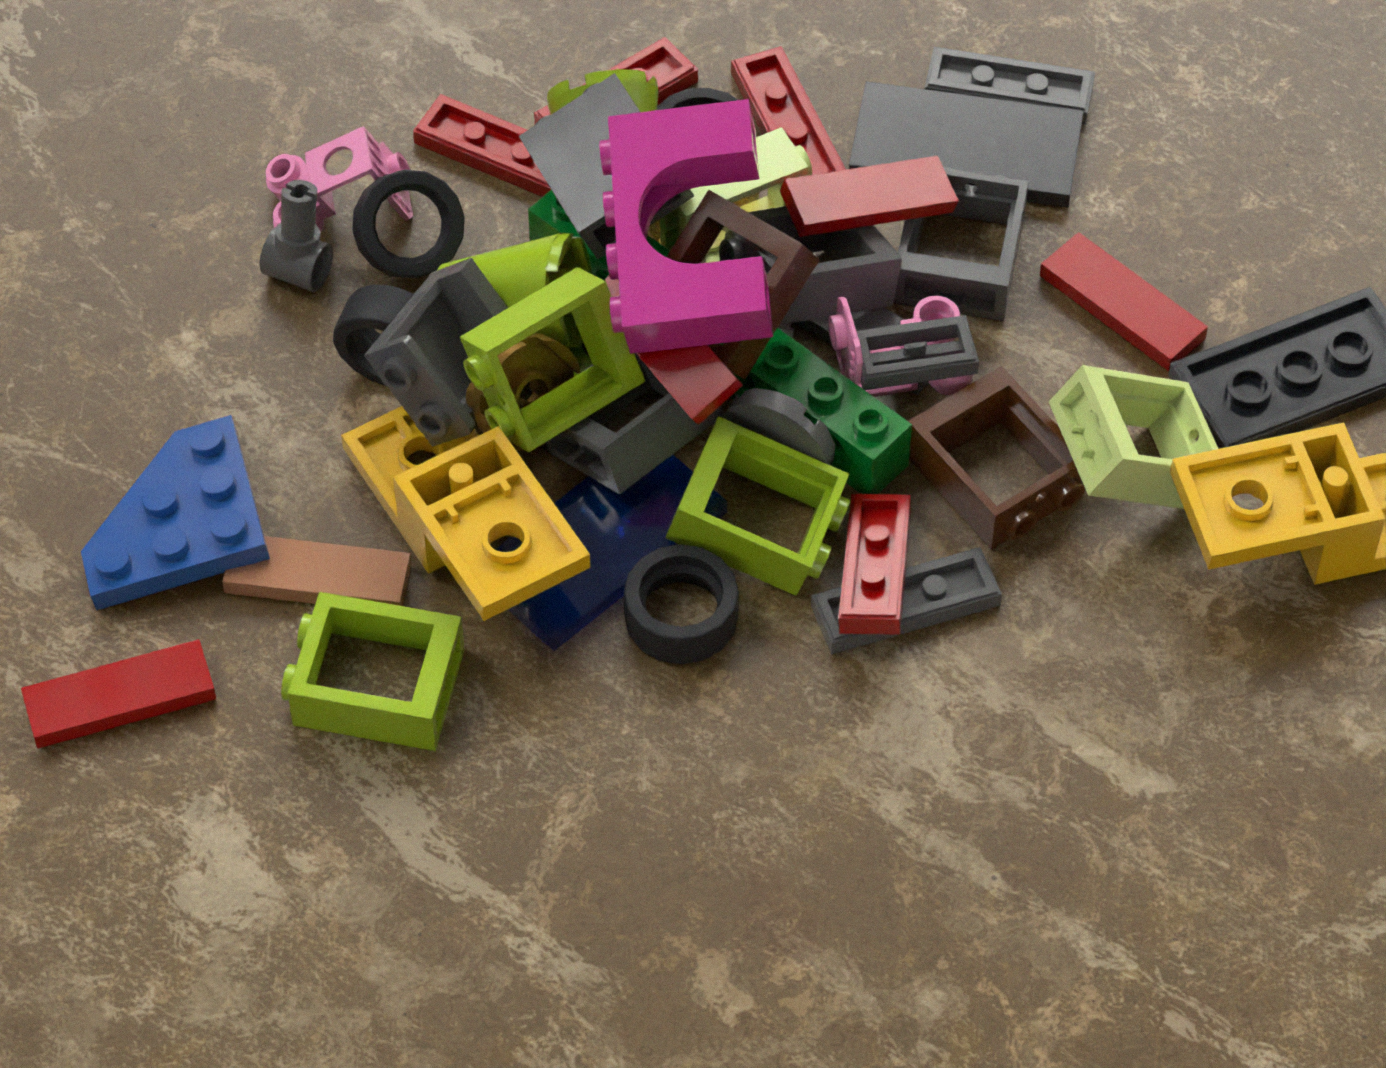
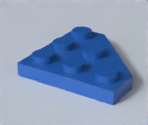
[81,415,270,611]

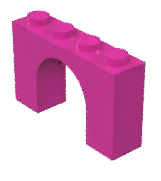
[599,99,773,354]

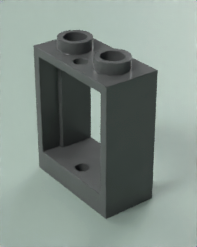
[893,166,1029,321]
[719,206,902,325]
[545,353,724,494]

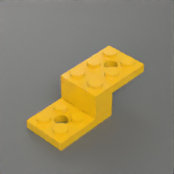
[341,406,590,621]
[1170,422,1386,585]

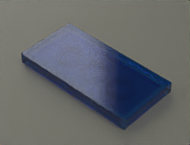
[495,455,727,651]

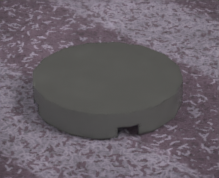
[722,388,836,466]

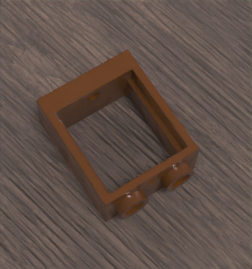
[667,190,820,380]
[908,366,1085,550]

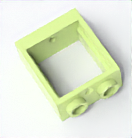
[660,127,813,263]
[1049,365,1218,509]

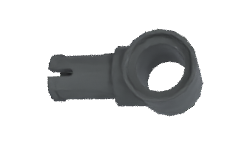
[259,180,334,292]

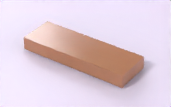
[222,536,412,606]

